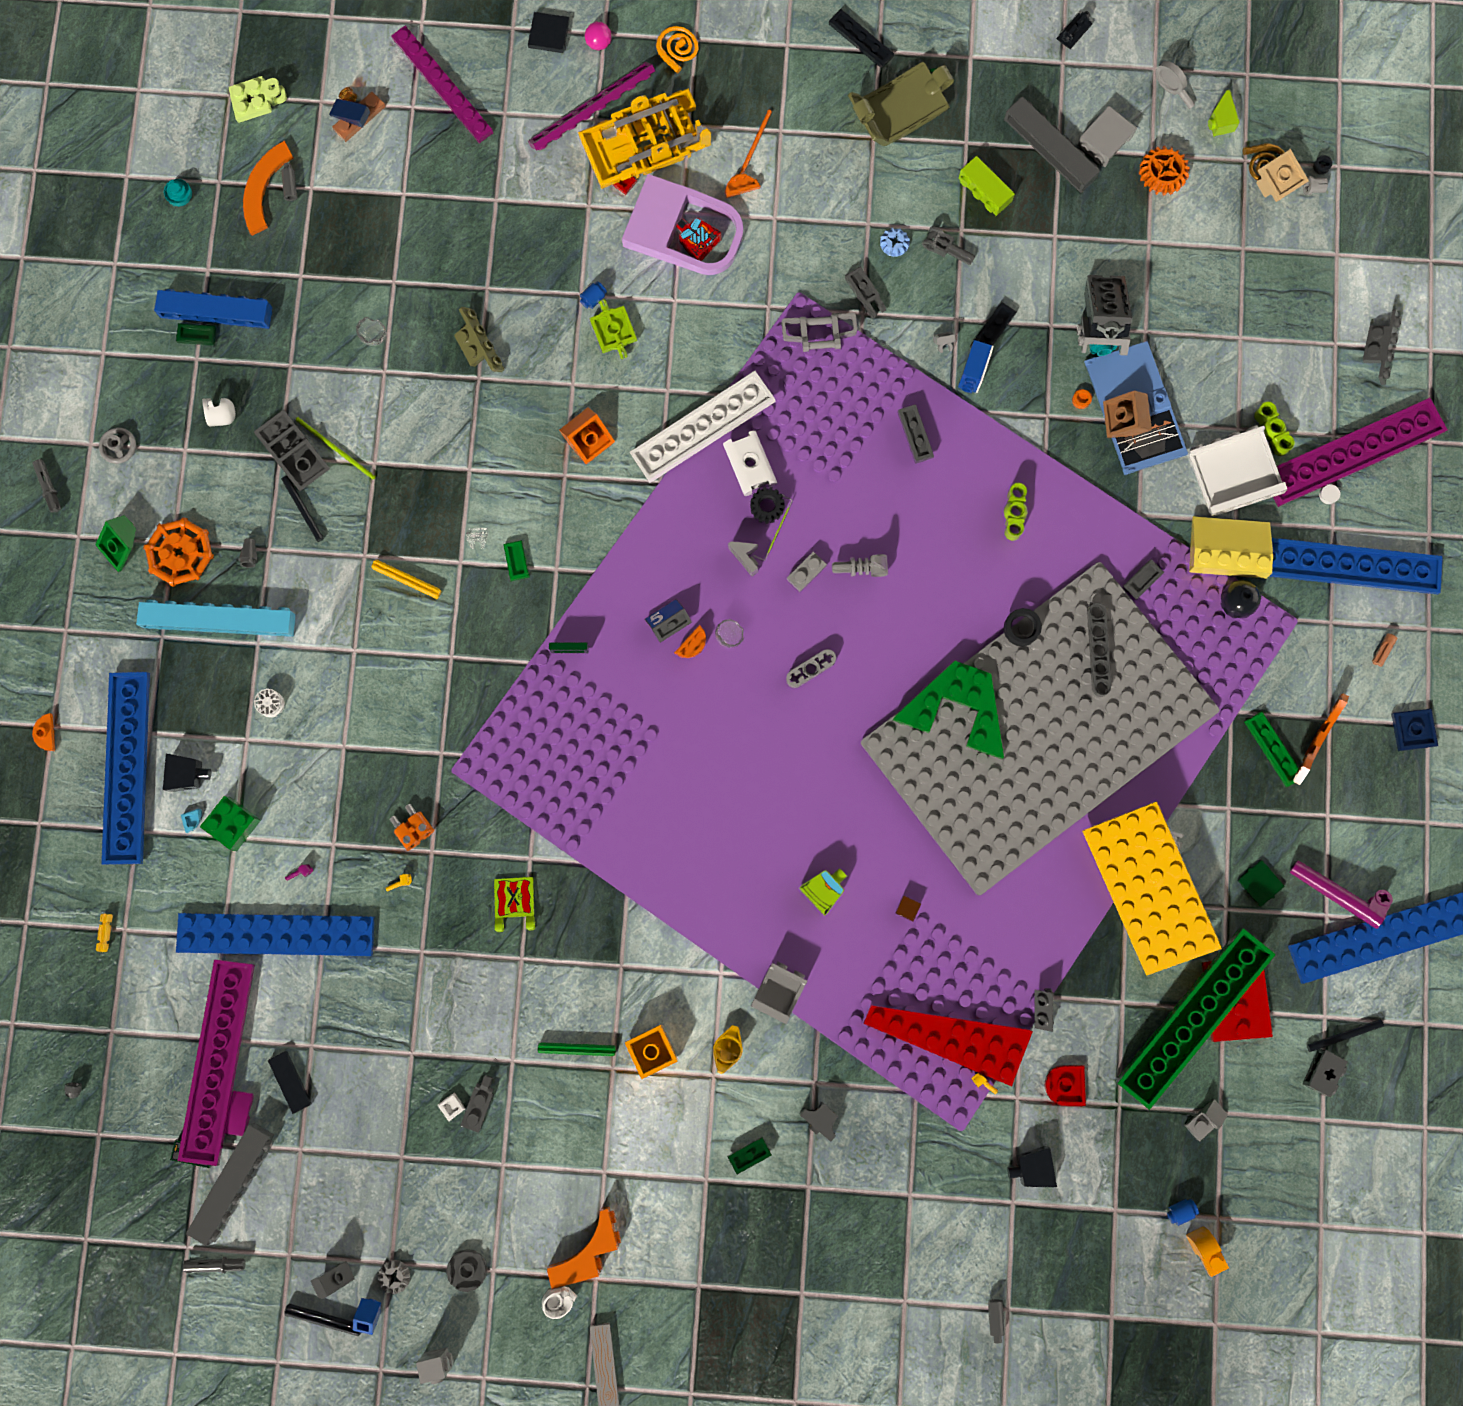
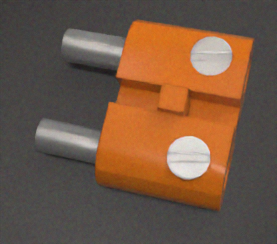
[389,804,434,851]

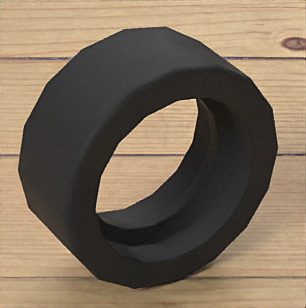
[1003,608,1042,646]

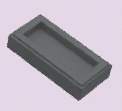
[1123,559,1164,600]

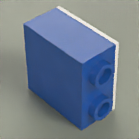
[958,340,994,393]

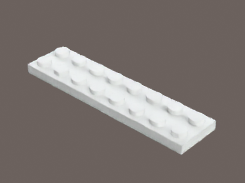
[630,371,776,483]

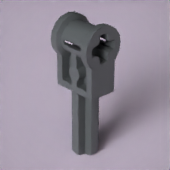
[922,226,975,265]

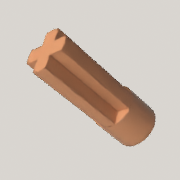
[1372,633,1398,667]

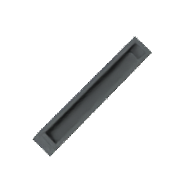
[1004,97,1100,193]
[186,1123,275,1246]

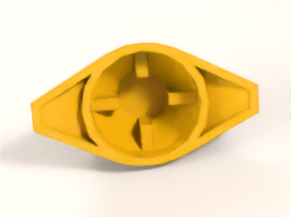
[713,1025,743,1074]

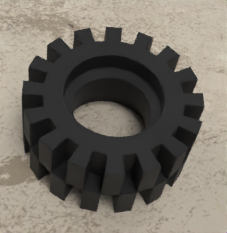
[750,487,784,524]

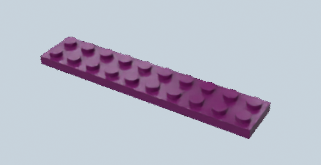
[1273,398,1448,507]
[177,960,255,1166]

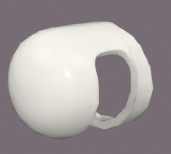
[202,398,236,427]

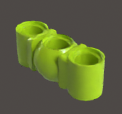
[1254,402,1295,456]
[1004,483,1028,541]

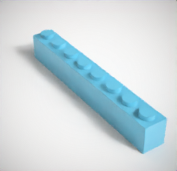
[136,600,296,637]

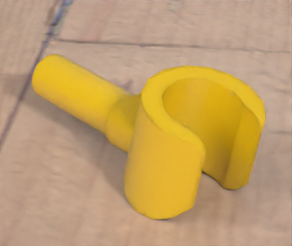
[385,874,412,892]
[971,1073,998,1094]

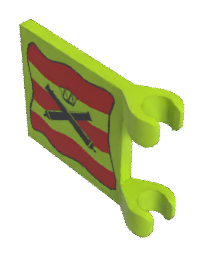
[494,877,535,932]

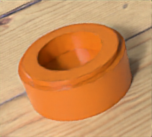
[1072,389,1092,409]

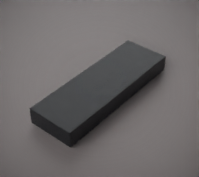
[970,302,1017,348]
[268,1051,312,1114]

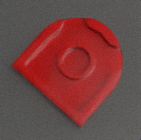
[1044,1065,1086,1106]

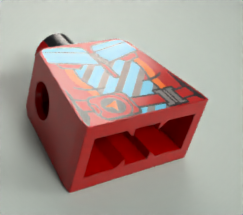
[676,218,722,261]

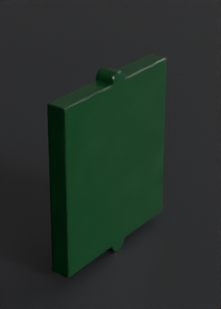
[1237,860,1285,907]

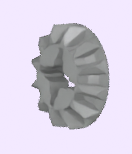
[377,1260,410,1295]

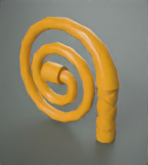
[656,26,699,73]

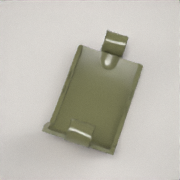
[848,62,954,146]

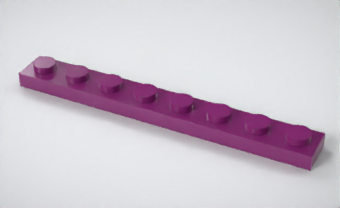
[391,25,493,143]
[528,62,655,151]

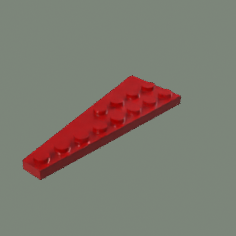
[863,1005,1033,1087]

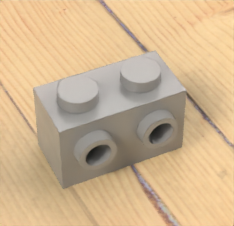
[416,1347,454,1384]

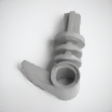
[832,554,888,577]

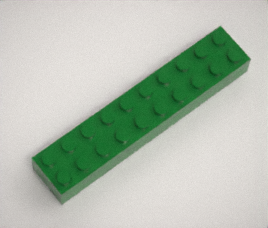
[1115,928,1276,1110]

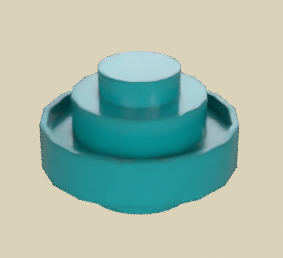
[163,179,192,207]
[1089,344,1118,356]

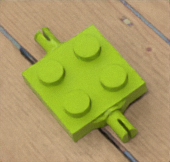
[589,299,637,359]

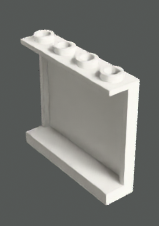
[1188,425,1287,518]

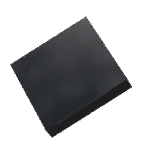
[528,12,570,53]

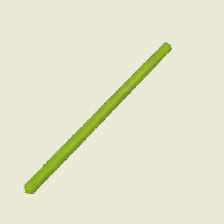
[295,417,375,480]

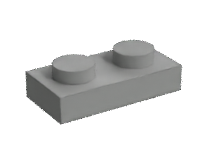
[787,552,827,592]

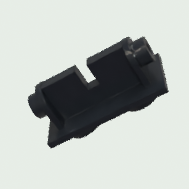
[1056,11,1093,50]

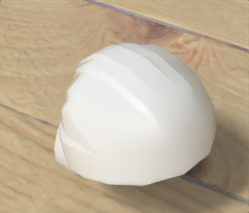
[542,1286,577,1319]

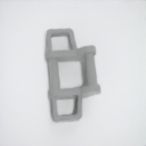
[782,313,857,352]

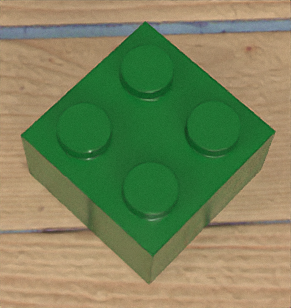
[200,796,261,851]

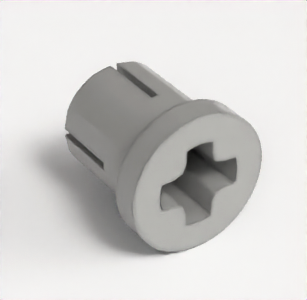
[1303,176,1328,195]

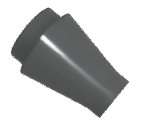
[238,538,258,568]

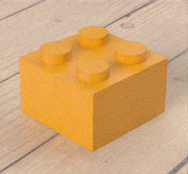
[625,1024,678,1079]

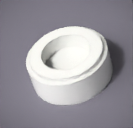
[1319,485,1340,505]

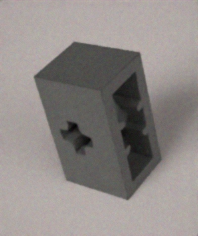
[1303,1049,1348,1097]

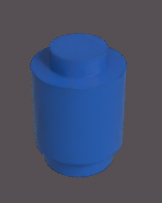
[580,281,607,309]
[1167,1199,1199,1226]

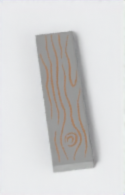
[590,1323,620,1406]

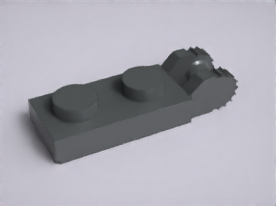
[844,266,886,318]

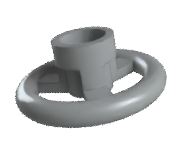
[99,428,136,464]

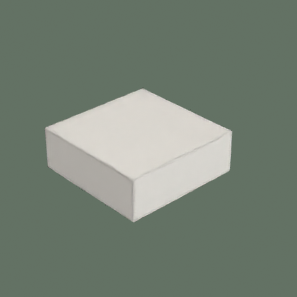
[437,1093,466,1121]

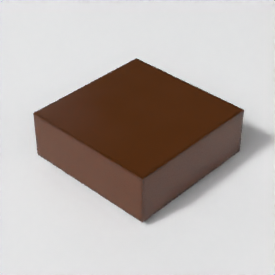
[895,895,921,922]

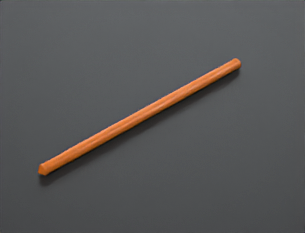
[739,109,772,174]

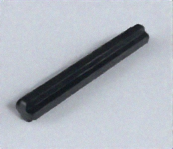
[284,1304,361,1336]

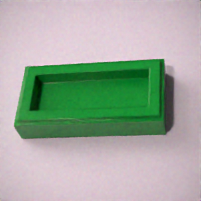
[503,540,530,581]

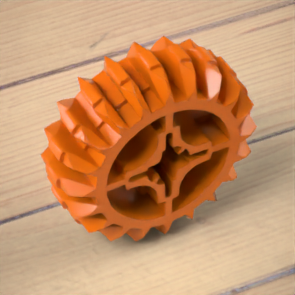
[1139,145,1190,196]

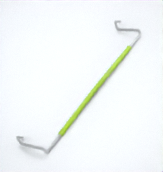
[753,494,793,561]

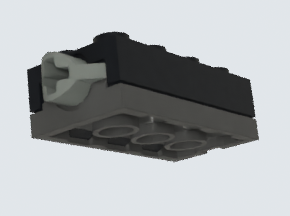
[1084,275,1132,340]

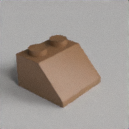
[1103,390,1152,438]

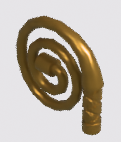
[1242,143,1285,181]

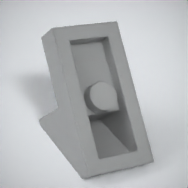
[728,541,758,577]
[1184,1099,1228,1141]

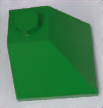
[95,515,136,572]

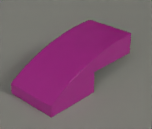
[225,1091,254,1136]

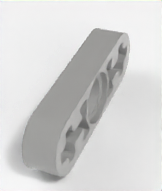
[786,649,836,688]

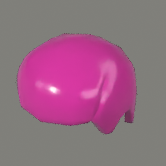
[585,21,612,51]

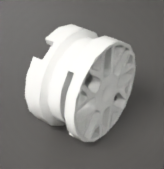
[254,689,285,718]

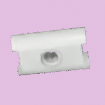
[723,431,777,496]

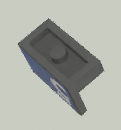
[645,599,692,643]

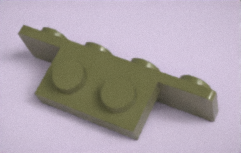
[454,307,505,372]

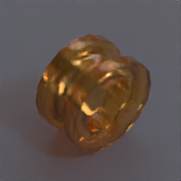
[338,87,357,102]

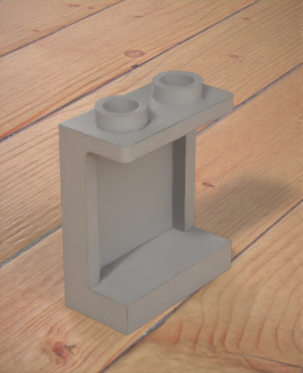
[1078,106,1137,167]
[1077,317,1131,356]
[751,961,808,1024]

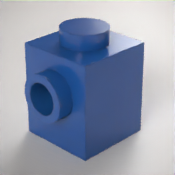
[353,1298,381,1335]

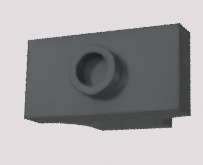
[799,1102,839,1142]
[311,1261,355,1299]

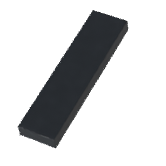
[829,9,894,69]

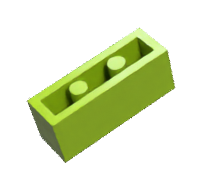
[959,156,1015,216]

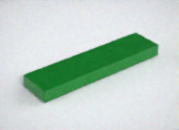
[1244,711,1298,787]

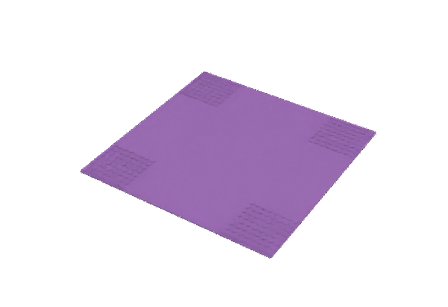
[451,292,1298,1131]

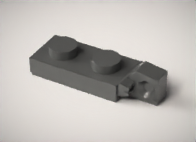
[460,1075,494,1133]

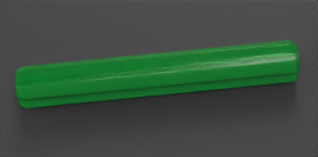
[538,1042,616,1056]

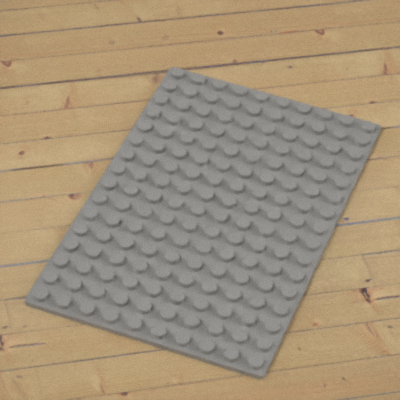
[861,562,1219,895]

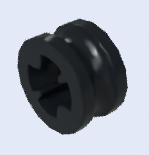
[1313,155,1332,175]

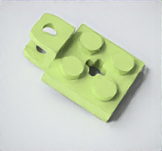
[228,76,287,123]

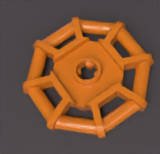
[143,517,214,587]

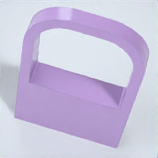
[622,174,743,275]

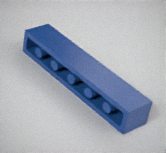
[154,289,273,329]

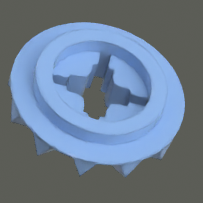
[880,227,910,257]

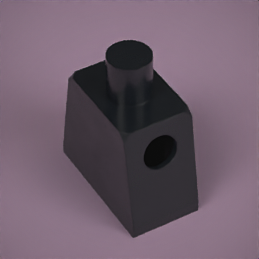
[163,754,212,792]
[1007,1146,1057,1187]

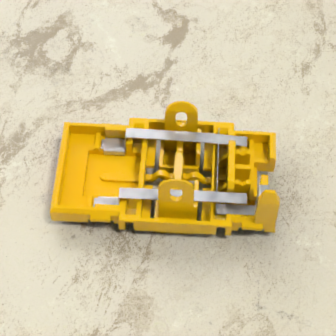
[578,88,711,189]

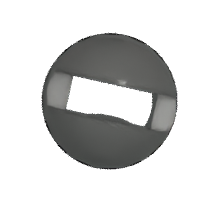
[64,1082,82,1099]

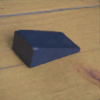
[329,98,370,128]

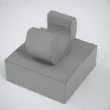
[933,331,956,353]

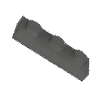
[897,404,934,464]

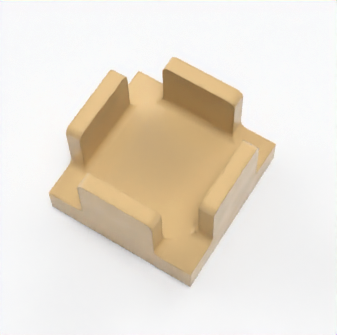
[1256,149,1309,202]

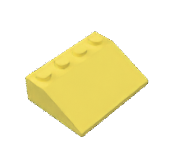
[1189,516,1273,579]

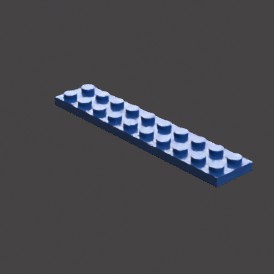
[1269,538,1442,595]
[101,672,150,865]
[1288,892,1463,984]
[176,913,375,956]

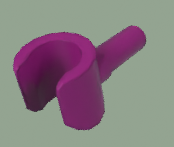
[285,864,313,881]

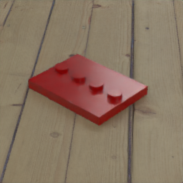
[1202,961,1273,1042]

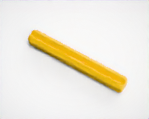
[371,559,442,599]

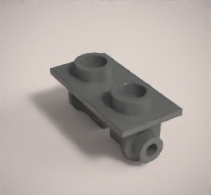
[1035,988,1054,1032]

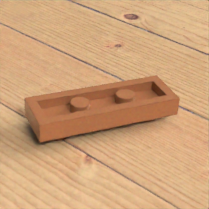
[332,92,386,142]

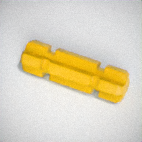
[96,913,113,952]

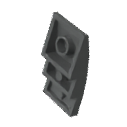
[254,409,330,491]

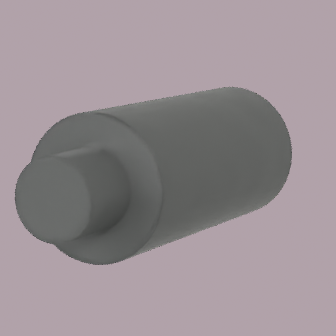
[281,163,297,201]
[988,1299,1005,1344]

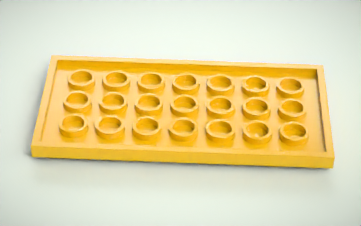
[1082,801,1222,976]

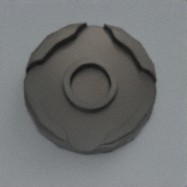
[446,1249,488,1292]

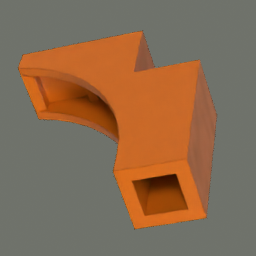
[547,1206,621,1289]

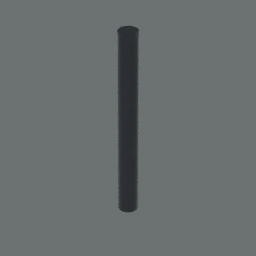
[281,476,324,542]
[1307,1019,1384,1052]

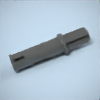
[32,459,61,513]
[183,1257,246,1274]

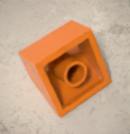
[559,407,615,464]

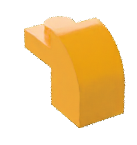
[1186,1226,1229,1277]

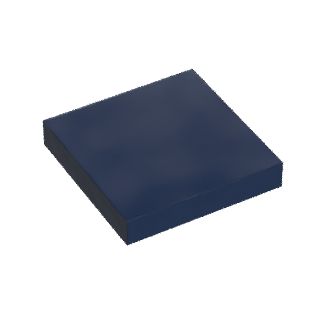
[1391,708,1438,751]

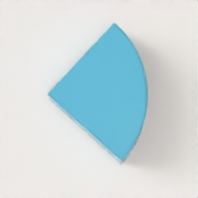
[181,809,202,833]

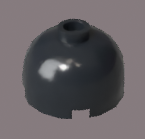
[1221,580,1261,618]

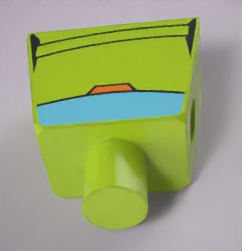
[799,868,847,916]

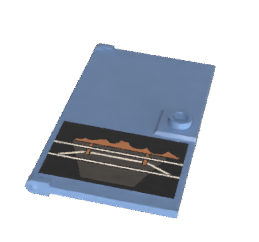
[1084,341,1188,475]

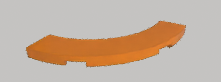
[243,141,294,236]
[1293,693,1349,785]

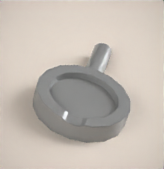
[1155,61,1195,109]

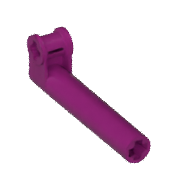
[1289,860,1393,929]

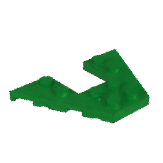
[893,661,1004,759]

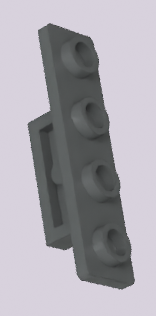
[1363,309,1402,385]

